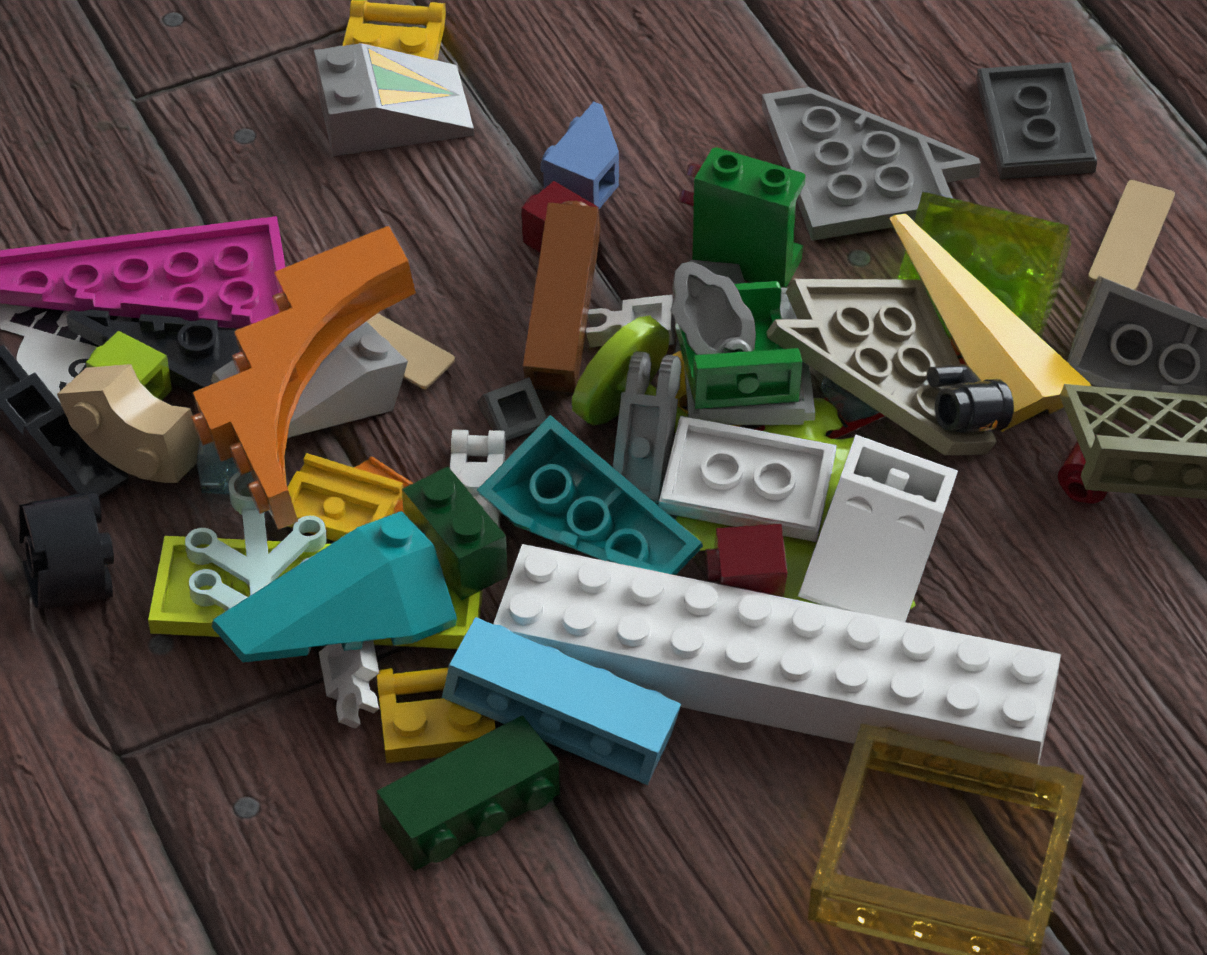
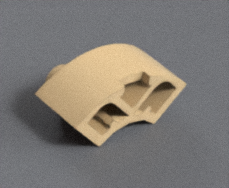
[57,364,204,483]

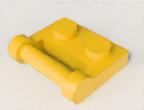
[343,0,446,60]
[376,668,496,763]

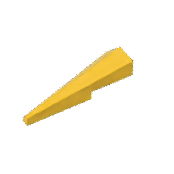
[889,214,1091,432]

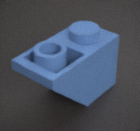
[540,102,619,209]

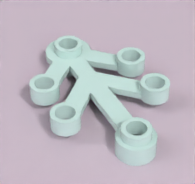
[185,472,327,611]

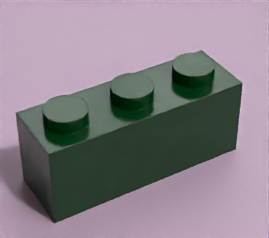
[376,715,560,871]

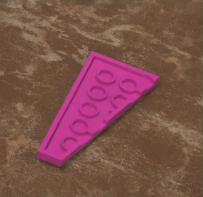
[0,216,285,329]

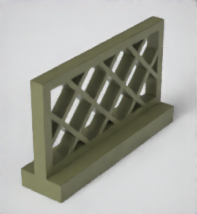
[1060,384,1207,499]

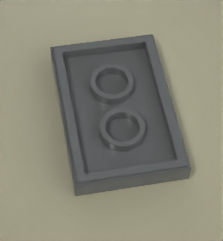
[976,62,1097,179]

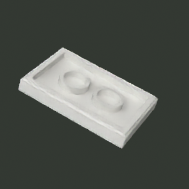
[659,416,837,542]

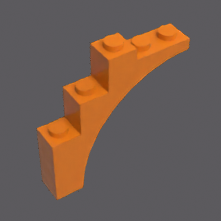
[191,226,416,530]

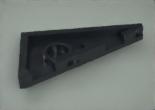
[66,310,240,394]

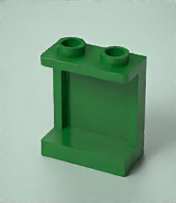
[692,147,806,288]
[675,281,803,409]

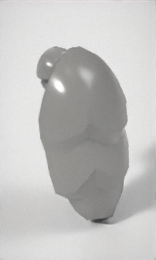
[671,262,756,355]

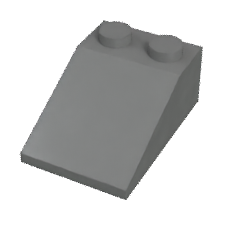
[211,322,408,438]

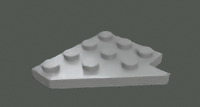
[762,87,981,241]

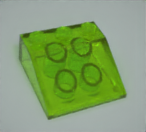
[897,192,1071,353]

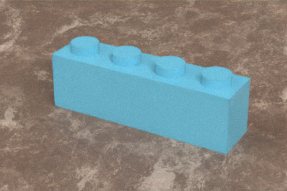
[442,617,681,785]

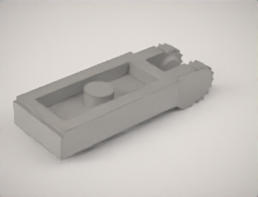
[613,351,682,503]

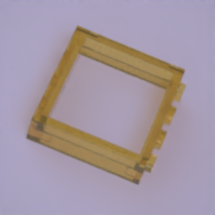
[808,723,1084,955]

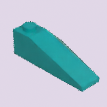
[477,415,703,575]
[212,511,457,663]

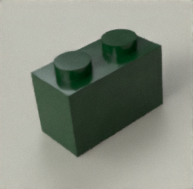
[402,466,508,600]

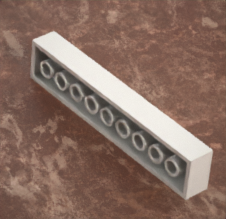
[493,544,1061,782]

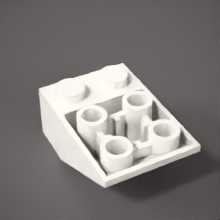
[798,435,958,622]

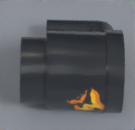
[927,364,1014,433]

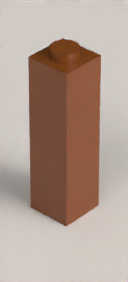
[523,201,600,393]

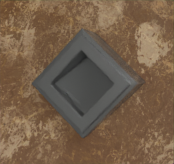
[477,377,547,442]

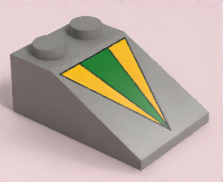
[314,43,474,156]

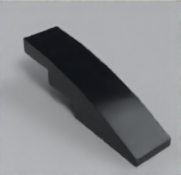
[0,344,129,500]

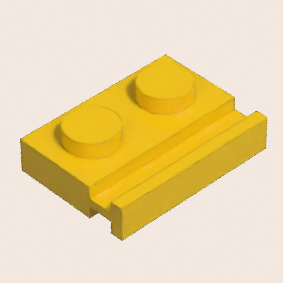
[288,453,403,541]

